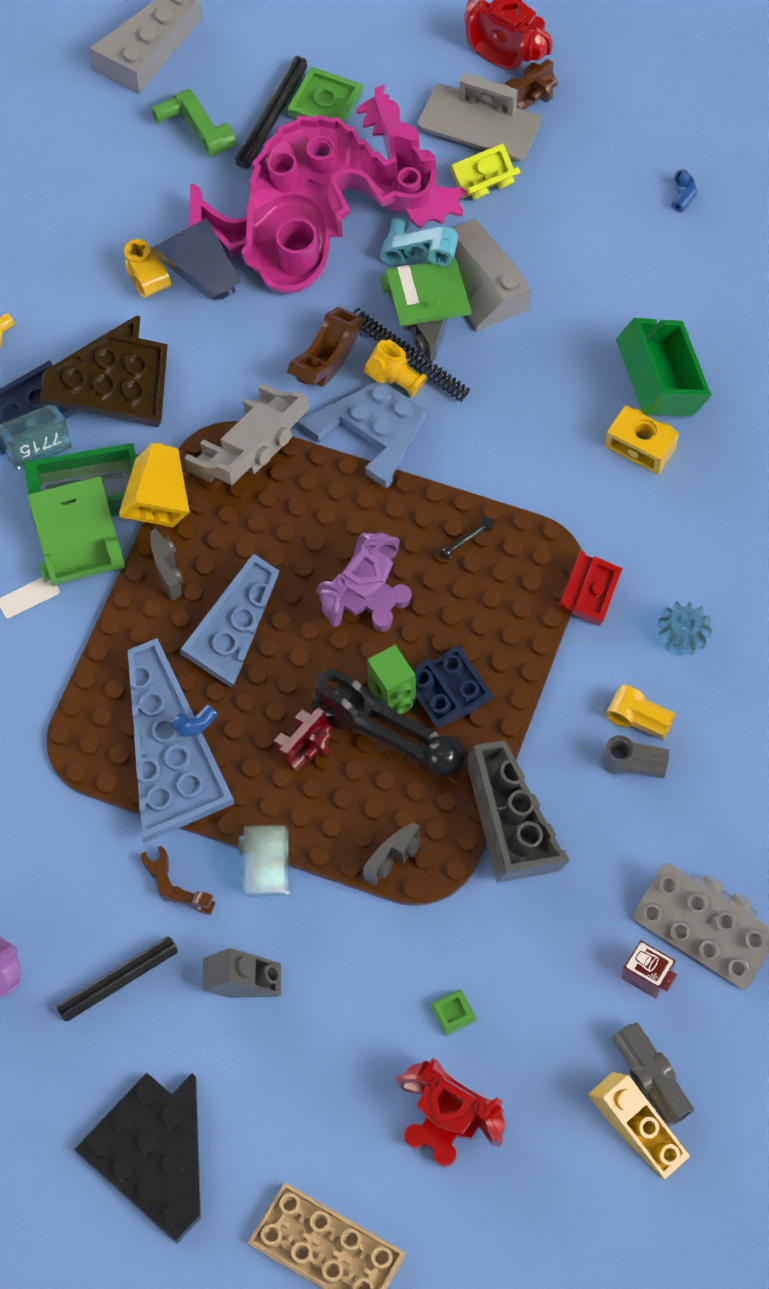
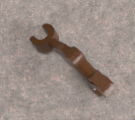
[141,846,216,915]

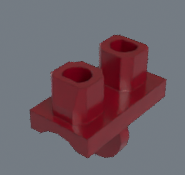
[274,707,334,772]

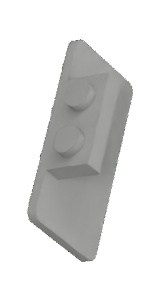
[418,73,542,162]
[633,863,769,989]

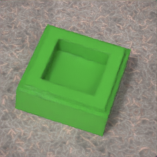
[430,989,476,1036]

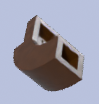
[287,307,364,387]

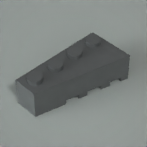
[465,740,570,883]

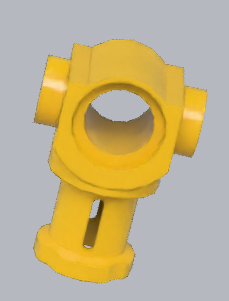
[363,339,428,398]

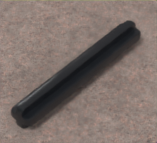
[56,936,178,1022]

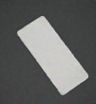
[0,577,60,619]

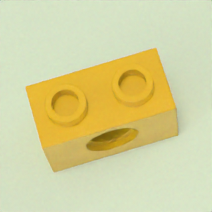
[605,405,679,475]

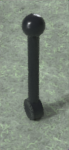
[440,517,494,559]

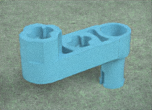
[380,218,459,267]

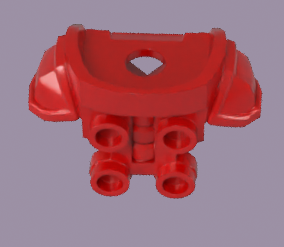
[464,0,553,71]
[396,1058,506,1167]

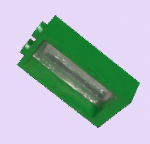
[23,443,140,530]

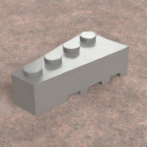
[89,0,203,94]

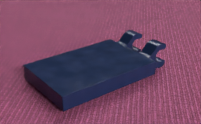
[0,360,78,455]

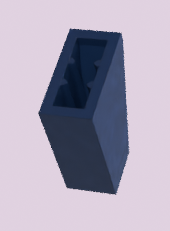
[150,218,241,300]

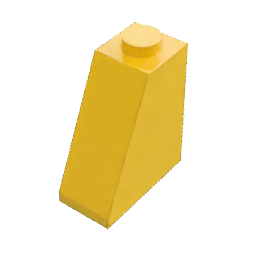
[119,443,190,527]

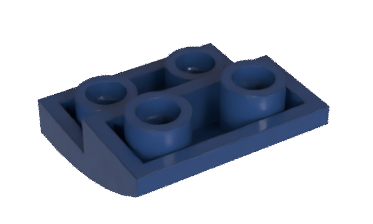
[413,645,494,729]

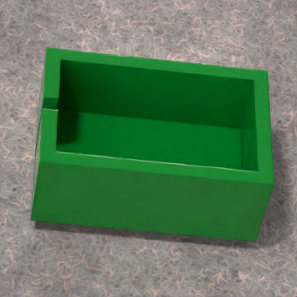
[615,318,712,417]

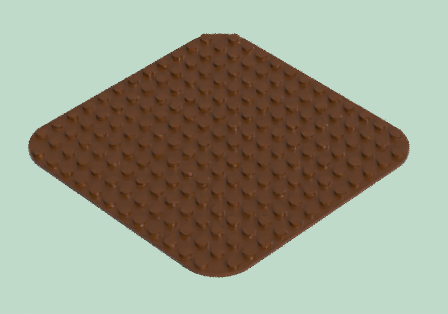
[47,421,581,906]

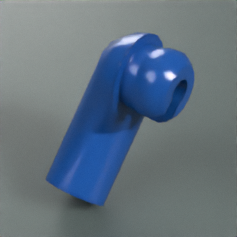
[672,169,697,213]
[171,705,218,737]

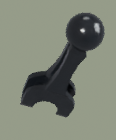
[311,669,464,777]

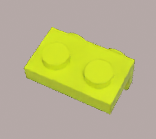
[449,143,521,200]

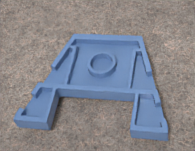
[298,382,426,489]

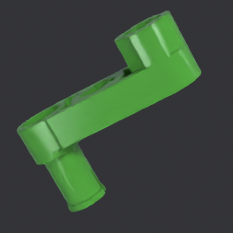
[151,88,237,157]

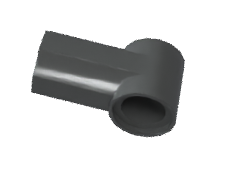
[601,735,669,779]

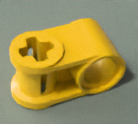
[124,239,171,298]

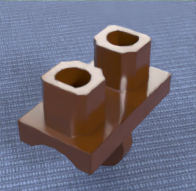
[505,59,558,110]

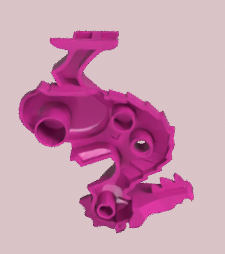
[189,84,465,294]

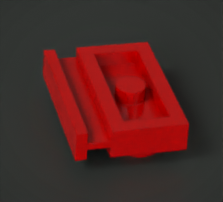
[558,550,623,626]

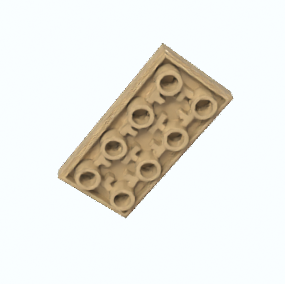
[248,1182,406,1289]

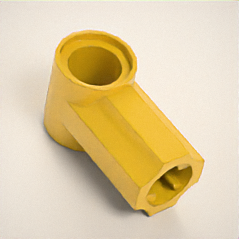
[605,685,676,740]

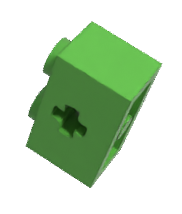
[367,644,416,714]

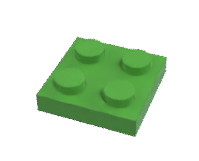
[287,67,363,124]

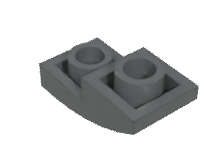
[151,528,183,601]
[363,823,422,886]

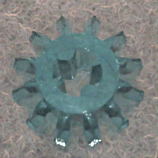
[657,601,712,656]

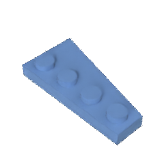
[180,554,279,689]

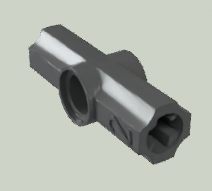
[612,1022,694,1127]

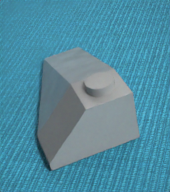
[452,219,531,332]

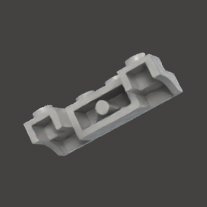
[184,383,309,485]

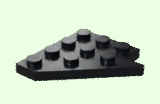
[75,1072,201,1244]

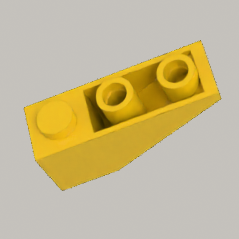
[588,1072,690,1179]

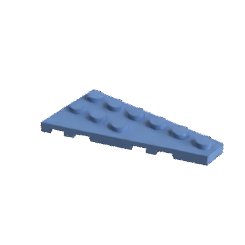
[128,638,234,843]

